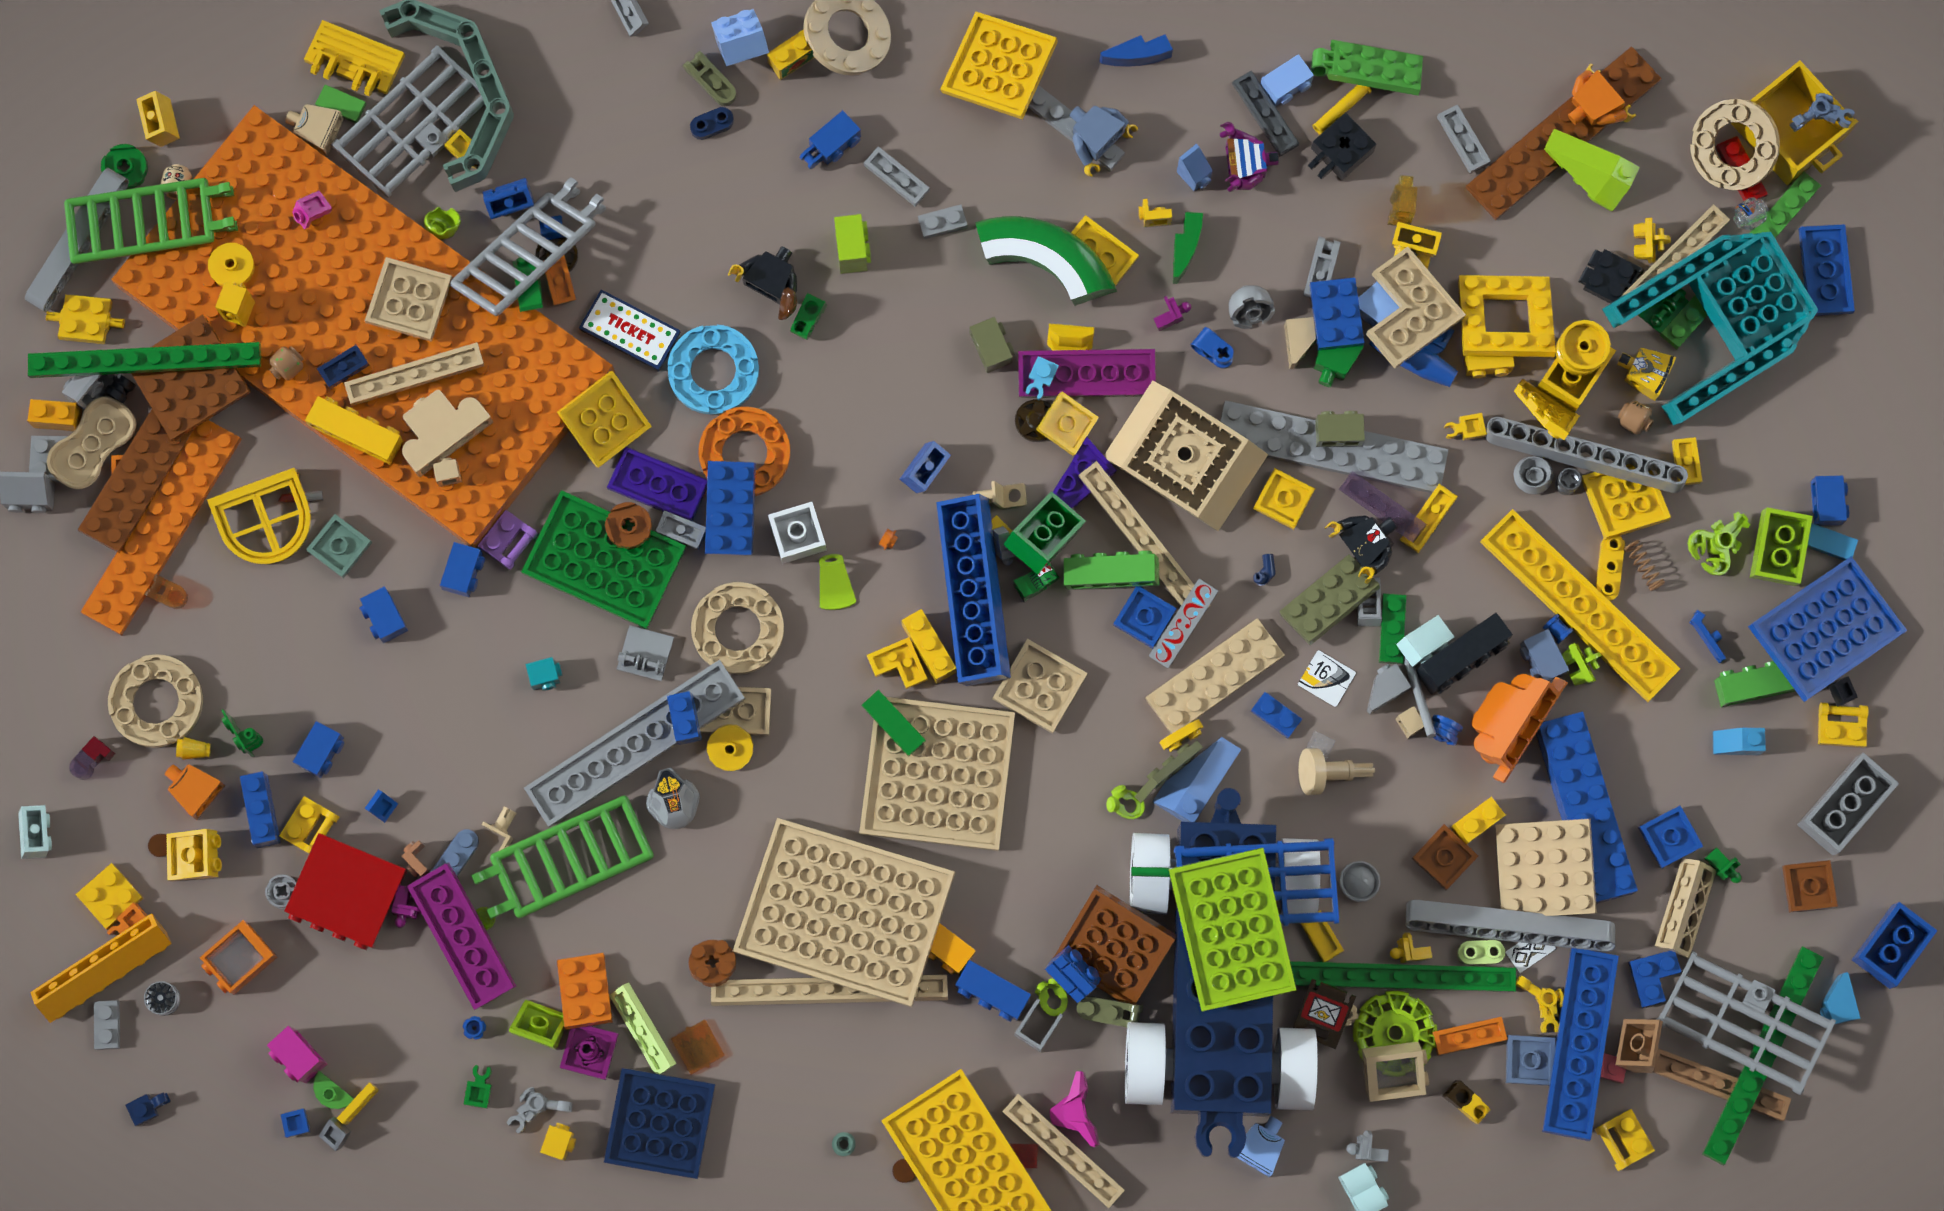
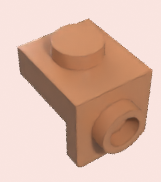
[402,840,429,878]

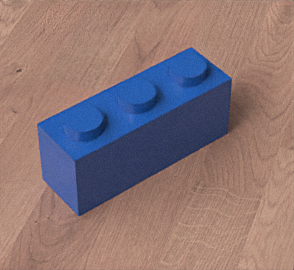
[240,771,281,848]
[955,960,1031,1022]

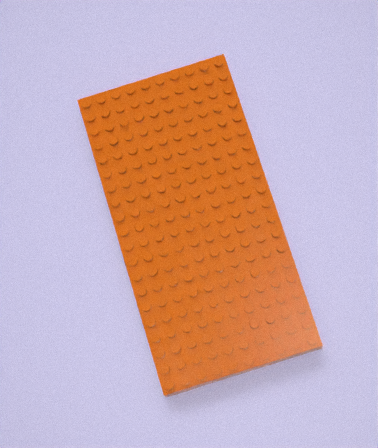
[111,105,615,548]

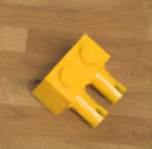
[1392,222,1442,269]

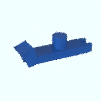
[1689,610,1726,663]

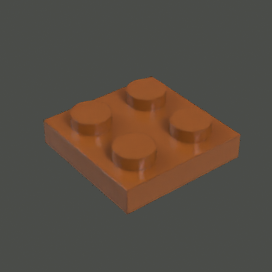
[1412,824,1478,890]
[1782,860,1838,913]

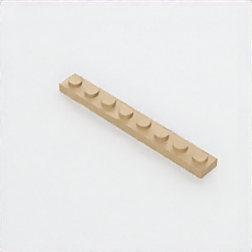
[1078,461,1211,609]

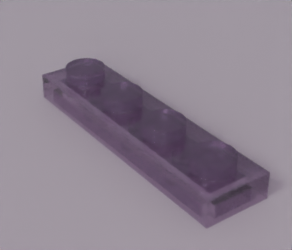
[1339,471,1427,543]

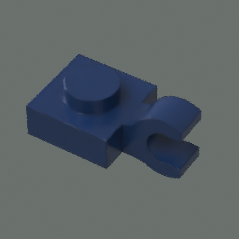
[125,1092,171,1126]

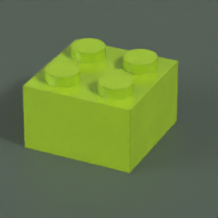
[834,214,871,274]

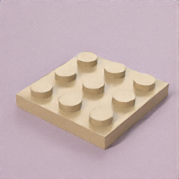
[365,257,453,342]
[993,639,1088,734]

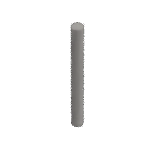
[1403,656,1436,738]

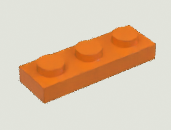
[1432,1017,1508,1056]

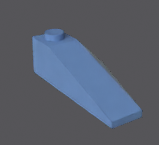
[1153,737,1241,822]

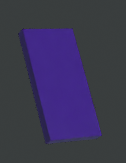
[607,447,707,522]

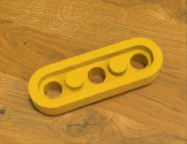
[1595,536,1625,602]

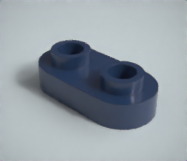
[690,107,734,140]

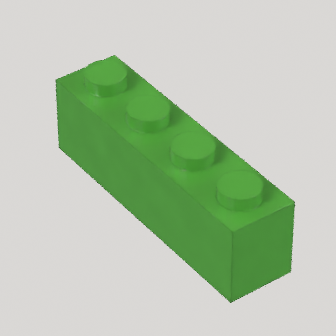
[1064,551,1159,590]
[1714,661,1795,707]

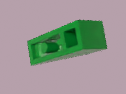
[512,257,543,312]

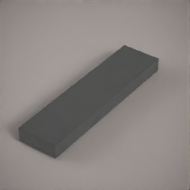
[1232,70,1299,157]

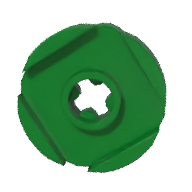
[101,144,148,190]

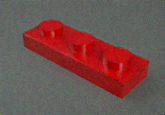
[1716,136,1768,205]

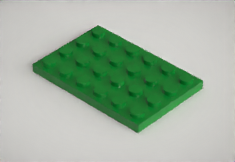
[521,490,687,629]

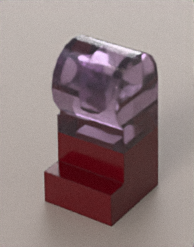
[69,736,116,780]

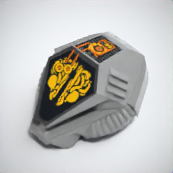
[646,768,700,830]

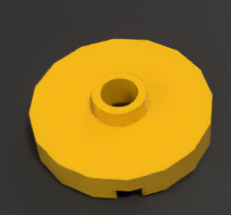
[208,243,255,287]
[707,724,754,771]

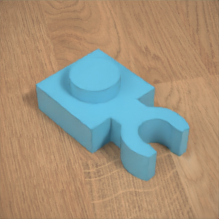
[1026,356,1059,400]

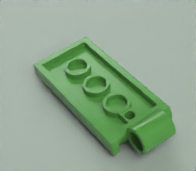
[1311,39,1423,96]

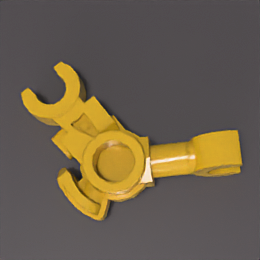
[1516,976,1564,1033]

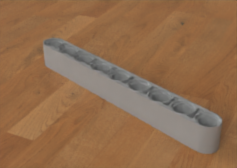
[1485,417,1688,493]
[1405,900,1615,952]

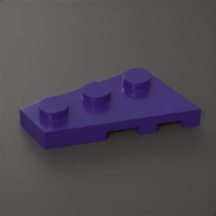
[1053,437,1117,509]

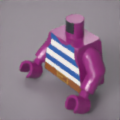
[1220,122,1279,192]

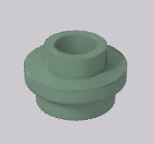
[832,1132,856,1156]

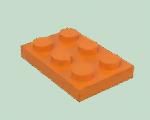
[557,953,613,1030]

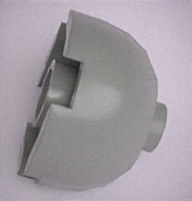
[1229,285,1275,329]

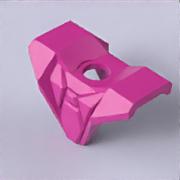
[1050,1071,1100,1147]

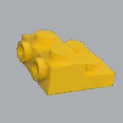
[167,829,222,881]

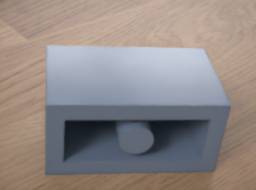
[1520,629,1569,681]

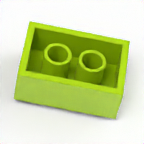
[1750,507,1813,586]

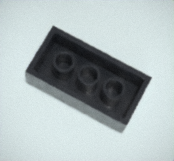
[1417,612,1513,695]

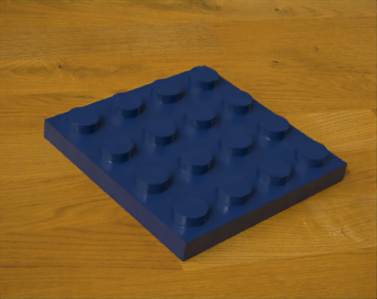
[604,1068,716,1179]

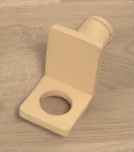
[973,481,1027,509]
[482,806,517,851]

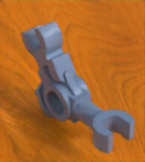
[1790,93,1855,132]

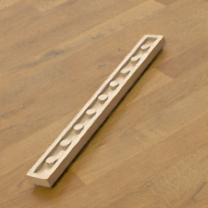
[711,975,948,1006]

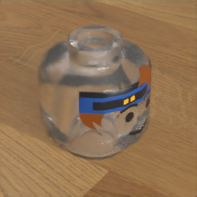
[1733,197,1769,231]

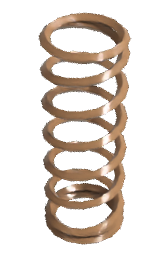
[1624,540,1665,591]

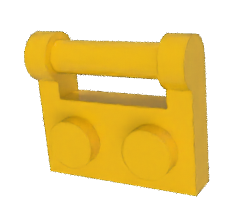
[1818,702,1868,748]
[279,796,340,854]
[1594,1109,1655,1171]

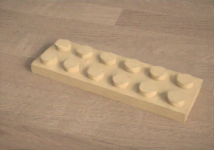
[1145,618,1285,734]

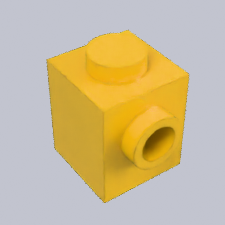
[540,1123,576,1161]

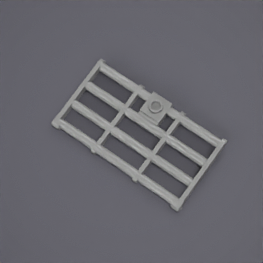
[331,45,485,198]
[1656,951,1836,1095]

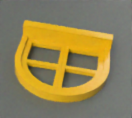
[207,467,311,564]

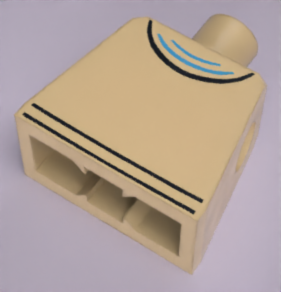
[285,104,344,156]

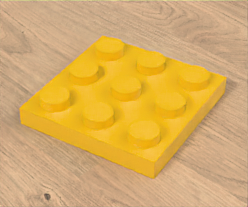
[557,371,652,468]
[1581,456,1671,540]

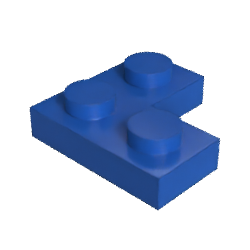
[1628,951,1681,1008]

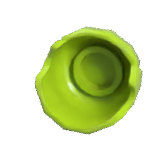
[424,207,461,239]

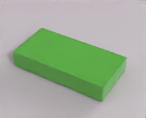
[315,85,366,123]

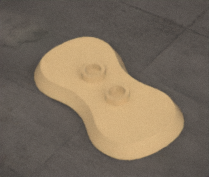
[47,396,136,489]

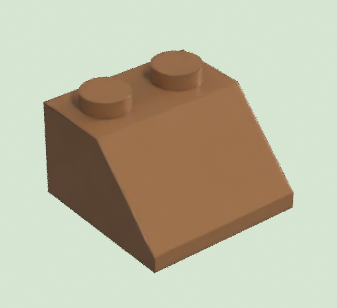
[1615,1019,1663,1073]

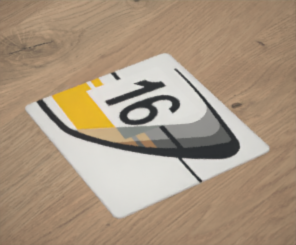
[1298,650,1356,707]

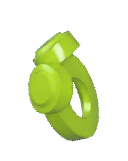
[1106,785,1145,819]
[1035,978,1068,1016]

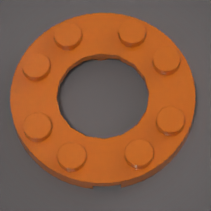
[699,407,791,496]

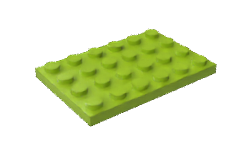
[1169,847,1296,1012]

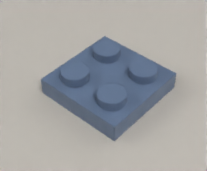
[1506,1035,1556,1086]

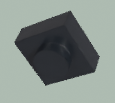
[1828,676,1858,707]

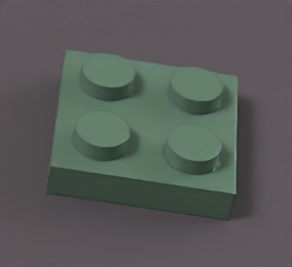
[306,514,372,579]

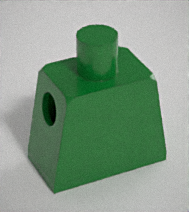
[1314,345,1364,387]

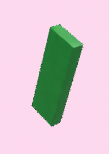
[861,689,926,757]

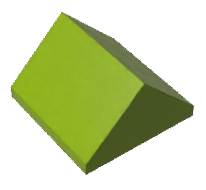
[509,999,565,1050]

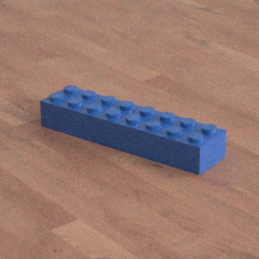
[936,494,1011,686]
[1536,712,1638,904]

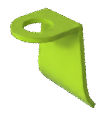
[819,554,856,610]

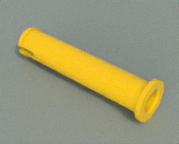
[1312,85,1372,135]

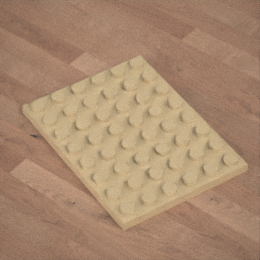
[733,818,955,1007]

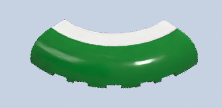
[975,216,1117,306]

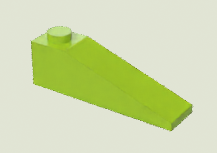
[1544,129,1640,212]

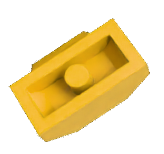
[1047,323,1094,350]

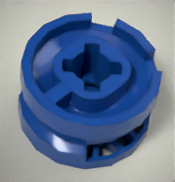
[1432,715,1463,746]

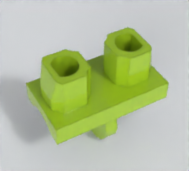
[1561,643,1602,686]

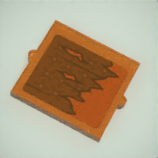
[671,1020,725,1075]

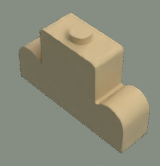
[402,390,493,478]

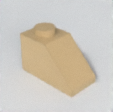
[1284,317,1316,369]

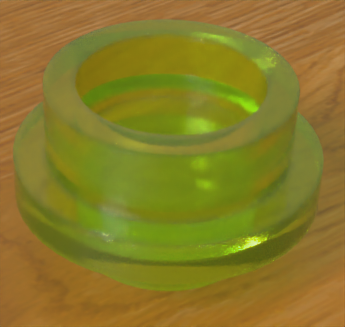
[475,907,496,930]

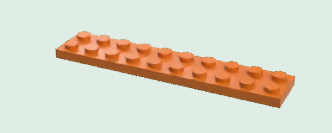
[81,420,242,636]

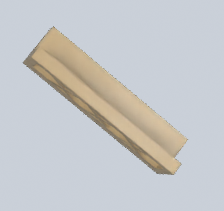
[1655,858,1717,958]

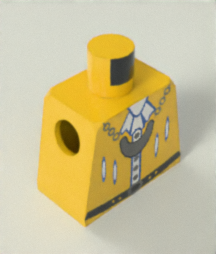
[1617,348,1676,401]

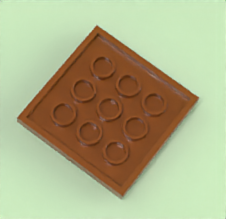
[131,315,251,441]
[1053,885,1177,1004]

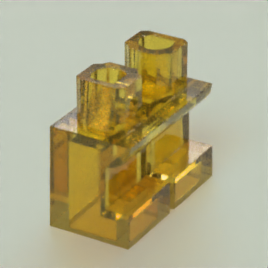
[1387,175,1418,226]

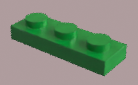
[1379,593,1406,665]

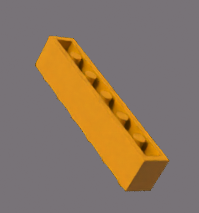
[30,913,172,1023]

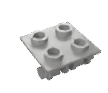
[617,625,674,681]

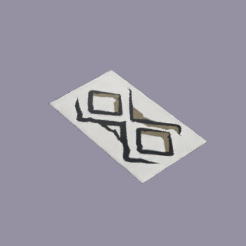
[1505,942,1556,973]

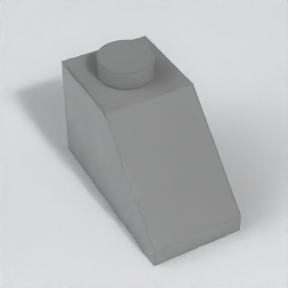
[1367,663,1411,714]

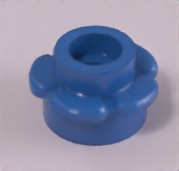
[463,1016,486,1040]

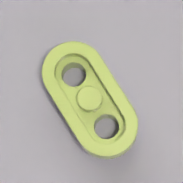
[1457,940,1505,965]

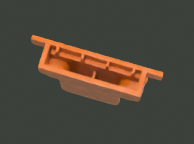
[1471,674,1568,783]

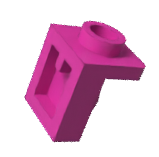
[293,191,332,229]

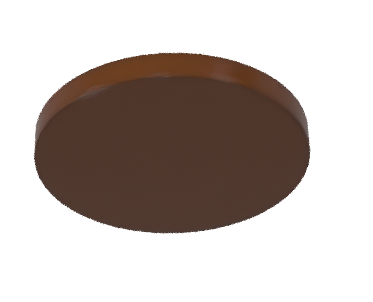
[148,834,167,857]
[892,1159,915,1183]

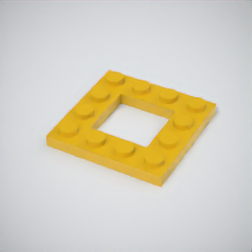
[1458,275,1556,357]

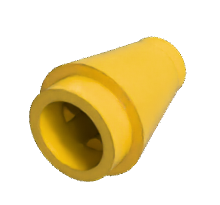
[176,737,211,760]

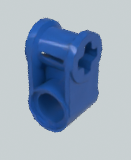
[1190,327,1234,369]

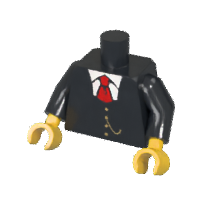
[1325,515,1398,584]

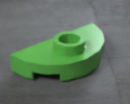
[313,1071,354,1109]

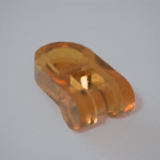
[144,574,188,609]

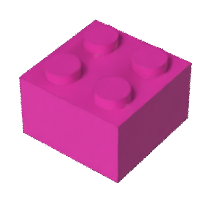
[267,1026,327,1084]

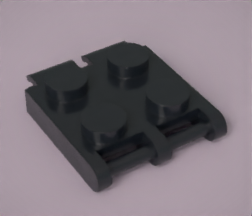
[1578,249,1644,304]

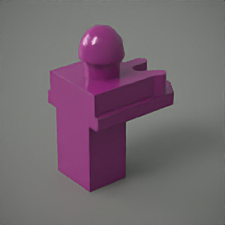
[1153,296,1191,331]
[391,886,422,928]

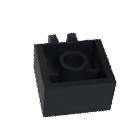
[1308,112,1377,180]

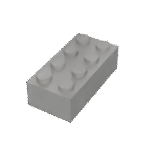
[1797,753,1899,856]

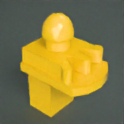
[1390,932,1432,963]

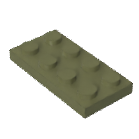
[1279,554,1380,646]

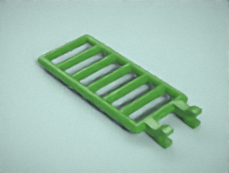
[64,178,238,264]
[471,795,654,919]

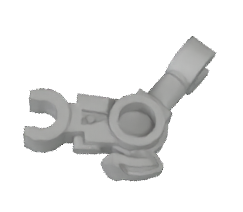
[507,1087,573,1134]

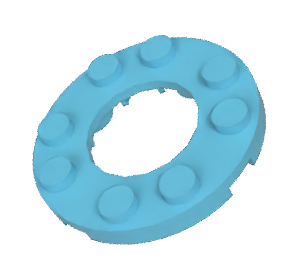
[668,324,759,415]

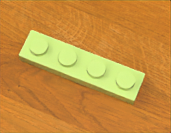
[609,983,676,1075]

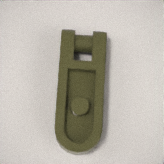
[682,51,736,106]
[1077,996,1143,1027]

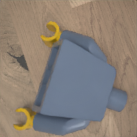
[1070,106,1138,177]

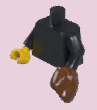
[728,246,797,320]

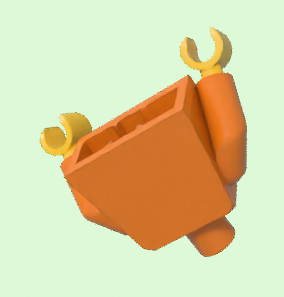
[1568,64,1636,125]

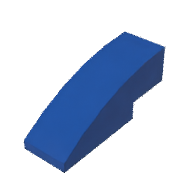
[1100,34,1173,67]

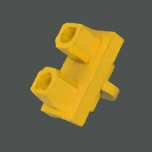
[1634,218,1671,264]

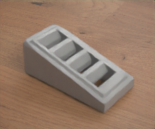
[1357,577,1382,626]

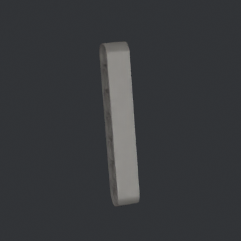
[25,168,129,312]

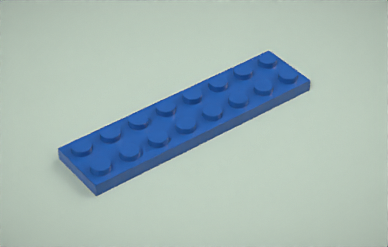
[1542,948,1619,1141]

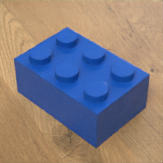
[1852,902,1938,989]

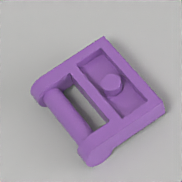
[478,510,539,570]

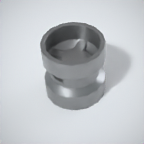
[1555,468,1581,495]

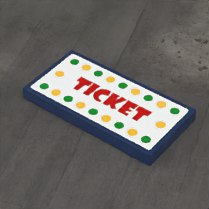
[579,290,681,371]

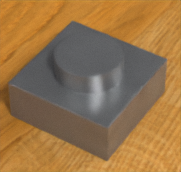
[319,1116,352,1151]

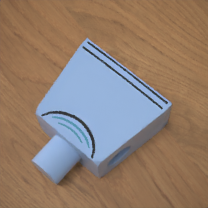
[1236,1116,1285,1177]

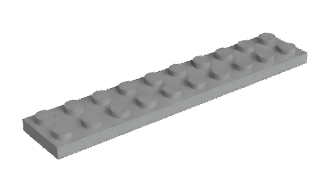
[1220,401,1449,493]
[524,660,745,827]

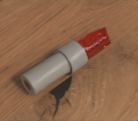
[278,491,323,503]

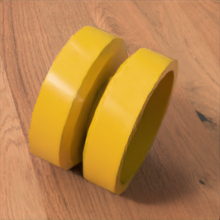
[1556,320,1611,376]

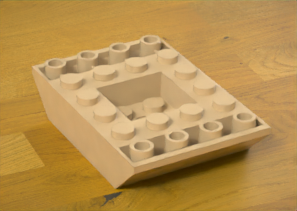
[1104,381,1268,531]

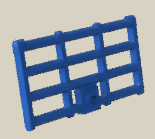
[1174,838,1339,931]

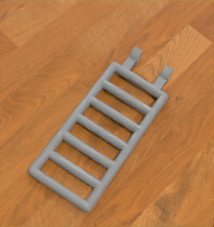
[450,177,606,316]

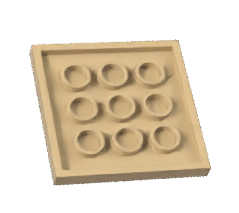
[1496,819,1597,916]

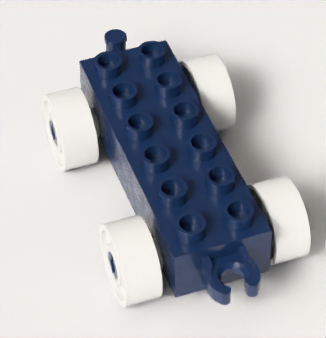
[1125,788,1320,1158]

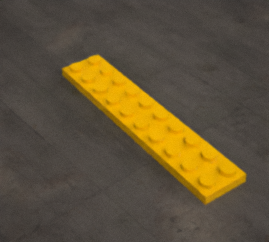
[1480,509,1680,702]

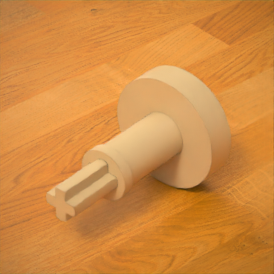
[1299,748,1375,795]

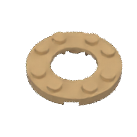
[804,0,891,76]
[1690,99,1780,190]
[691,582,784,675]
[108,654,203,748]

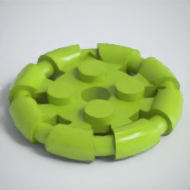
[1353,991,1438,1076]

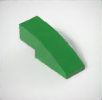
[1173,212,1203,284]

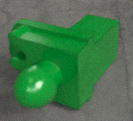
[1704,847,1742,883]

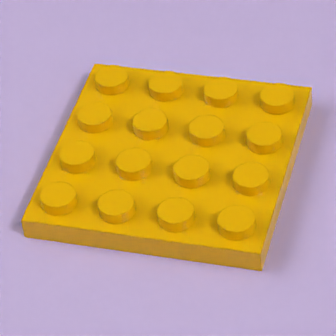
[940,12,1058,120]

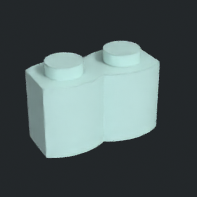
[1338,1163,1389,1211]

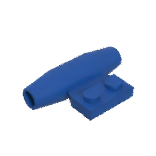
[1369,328,1458,387]

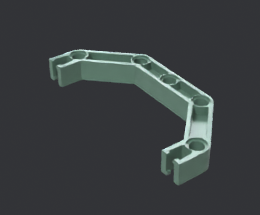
[379,0,514,192]

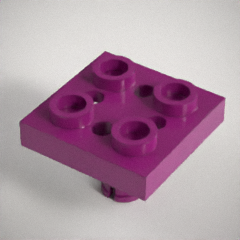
[560,1026,619,1080]

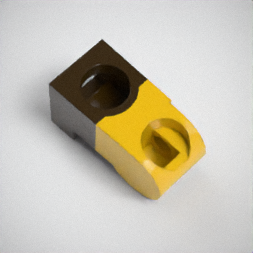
[1442,1080,1490,1124]

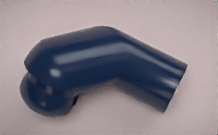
[1253,554,1276,586]

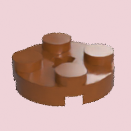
[605,502,652,549]
[689,940,736,987]

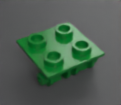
[1638,288,1689,334]
[221,709,263,757]

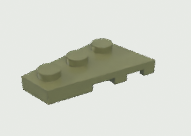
[1134,741,1203,803]

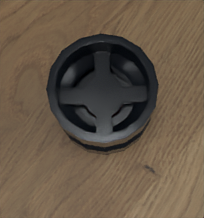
[104,374,136,403]

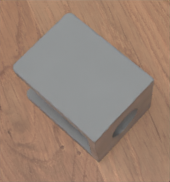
[1014,998,1063,1052]

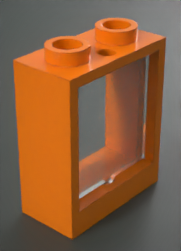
[200,920,278,995]

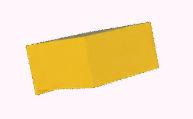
[1731,60,1859,186]

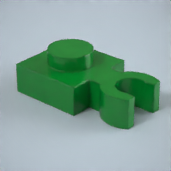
[463,1065,492,1109]

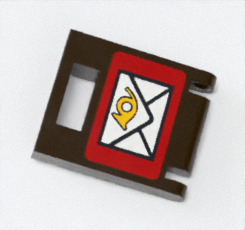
[1293,978,1356,1050]

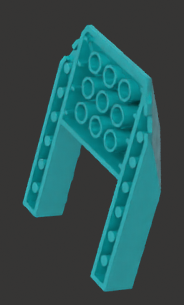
[1602,232,1818,425]

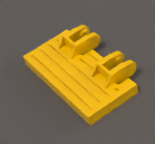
[304,20,405,96]

